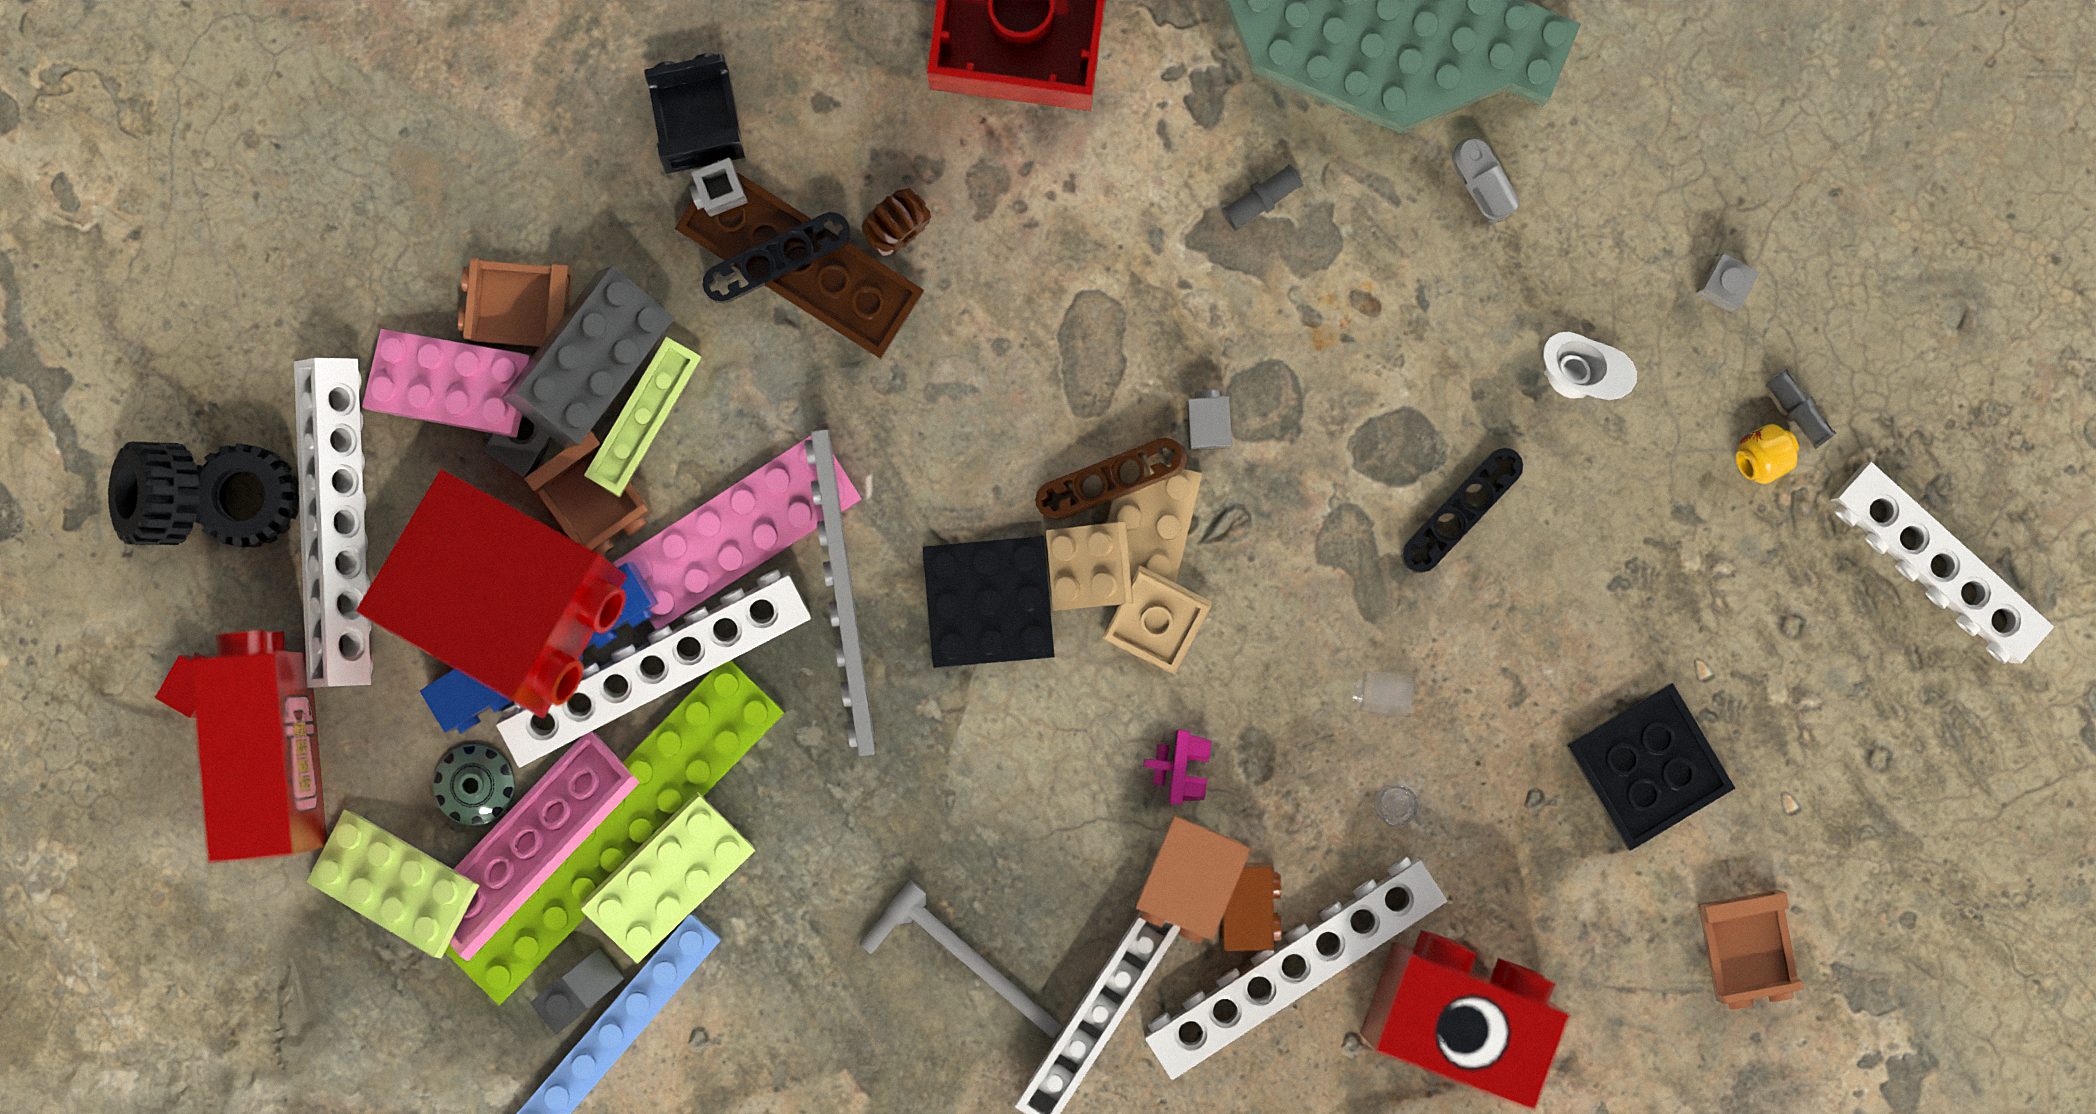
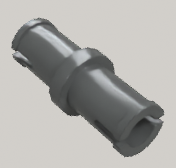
[1222,164,1303,230]
[1765,369,1836,449]

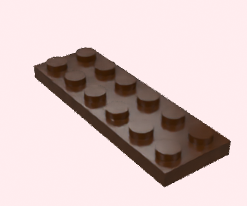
[675,172,924,359]

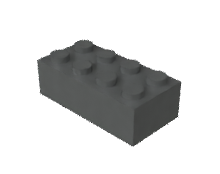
[502,266,675,449]

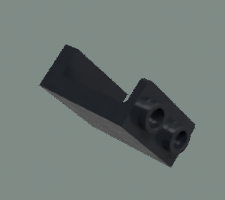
[644,53,746,174]

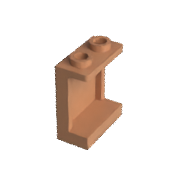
[458,258,573,348]
[524,431,652,556]
[1135,814,1251,944]
[1698,890,1804,1009]

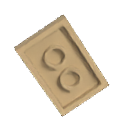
[1107,459,1202,583]

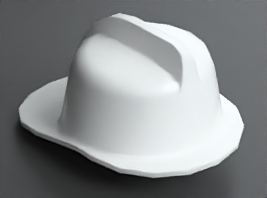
[1543,332,1637,400]

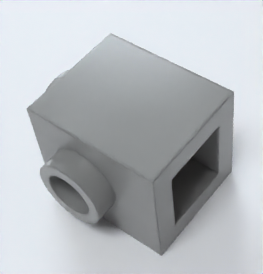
[689,158,748,217]

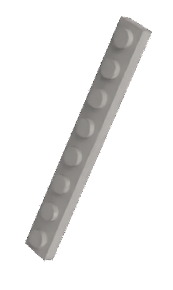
[805,428,877,757]

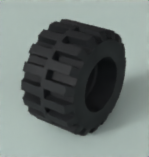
[108,441,200,545]
[195,444,299,548]

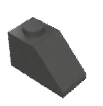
[530,947,626,1035]

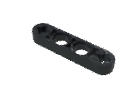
[702,212,851,304]
[1401,448,1523,573]

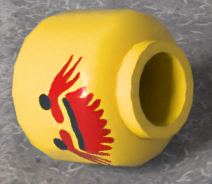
[1735,424,1799,484]

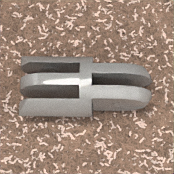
[1452,137,1520,223]

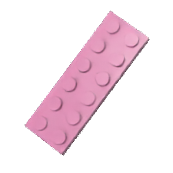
[613,436,863,630]
[449,731,640,961]

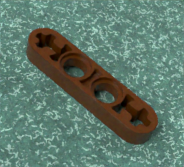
[1035,438,1187,520]

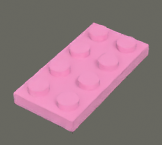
[362,329,532,438]

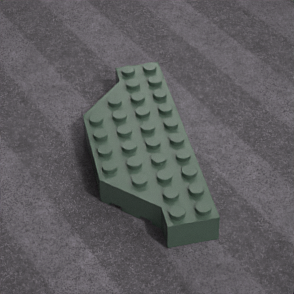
[1223,0,1581,134]

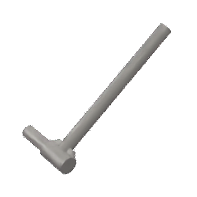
[859,880,1063,1039]

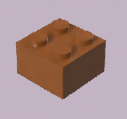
[1220,862,1282,951]

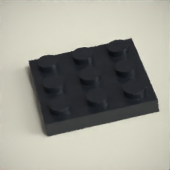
[923,536,1055,668]
[1566,683,1736,851]

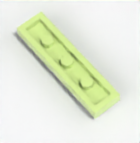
[584,337,702,498]

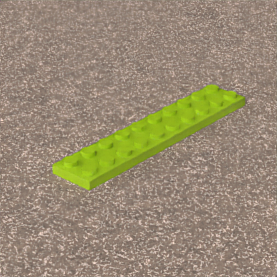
[445,660,785,1006]

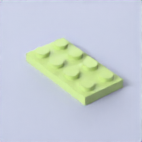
[579,792,755,964]
[306,809,479,958]

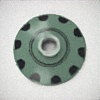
[433,744,515,826]

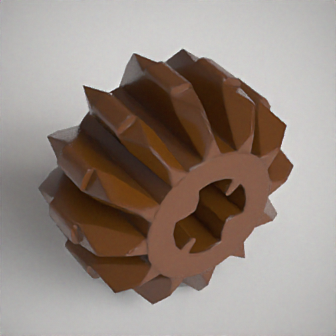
[861,188,931,256]

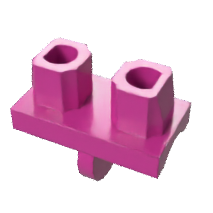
[1143,729,1212,805]

